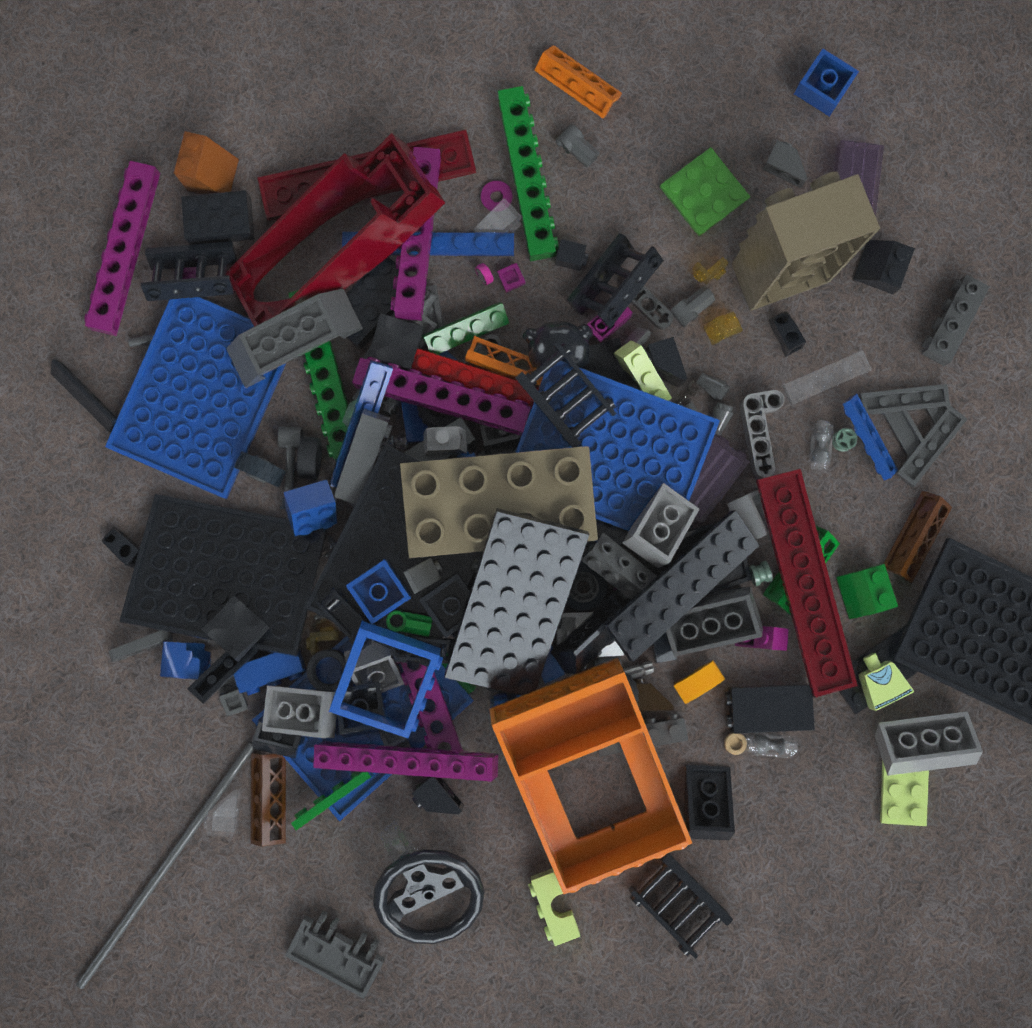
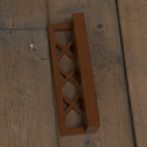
[884,491,952,583]
[251,753,286,847]

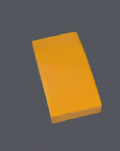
[673,660,725,704]

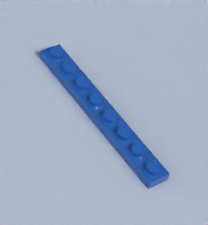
[342,232,514,256]

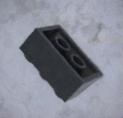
[551,609,620,674]

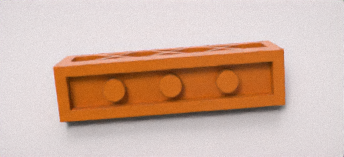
[534,45,622,118]
[465,336,543,387]

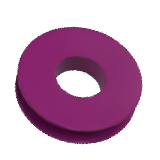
[481,181,513,212]

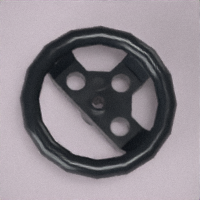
[373,849,485,944]

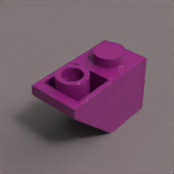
[587,307,633,342]
[735,626,789,651]

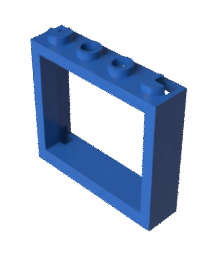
[329,621,443,738]

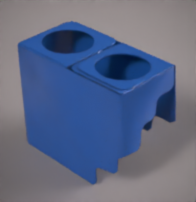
[160,641,211,680]

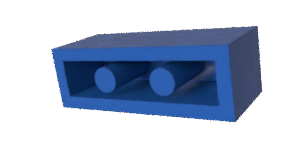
[234,648,307,696]

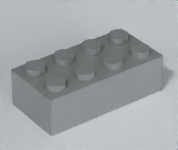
[875,711,983,776]

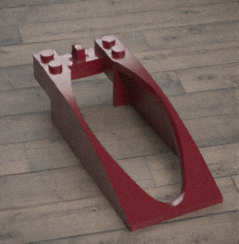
[226,133,446,327]

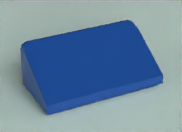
[401,401,428,444]

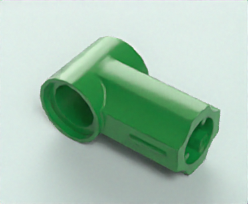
[386,609,432,637]

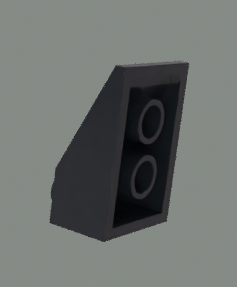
[684,765,735,841]

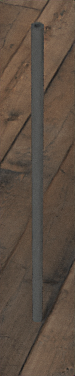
[76,741,254,989]

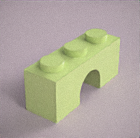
[614,340,672,401]
[528,868,580,946]

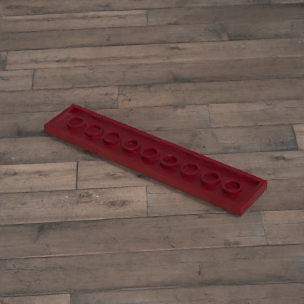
[258,130,476,221]
[756,469,858,698]

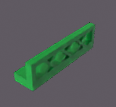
[763,525,840,615]

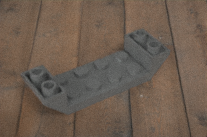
[226,289,363,388]

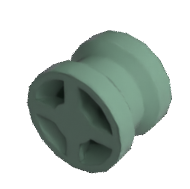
[832,428,858,452]
[749,561,773,587]

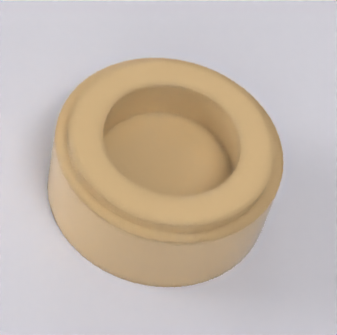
[724,732,747,755]

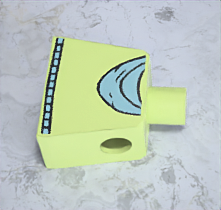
[859,653,914,711]

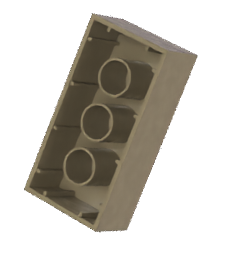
[732,172,880,311]
[400,446,598,558]

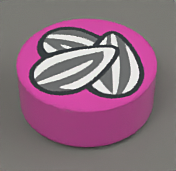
[475,263,494,286]

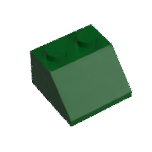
[836,564,898,619]

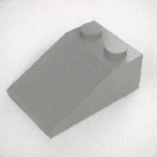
[622,483,699,569]
[262,686,337,738]

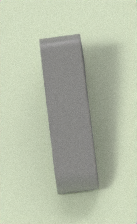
[740,390,784,479]

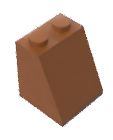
[174,131,239,194]

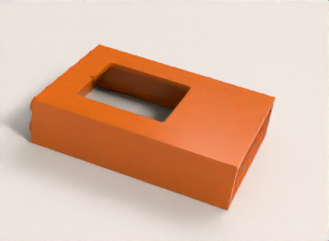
[490,657,692,894]

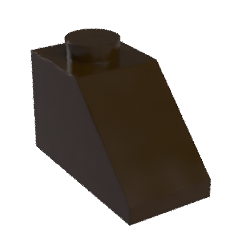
[633,678,674,711]

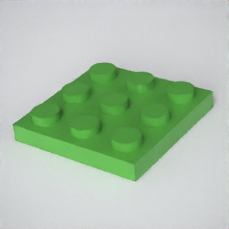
[660,147,750,236]

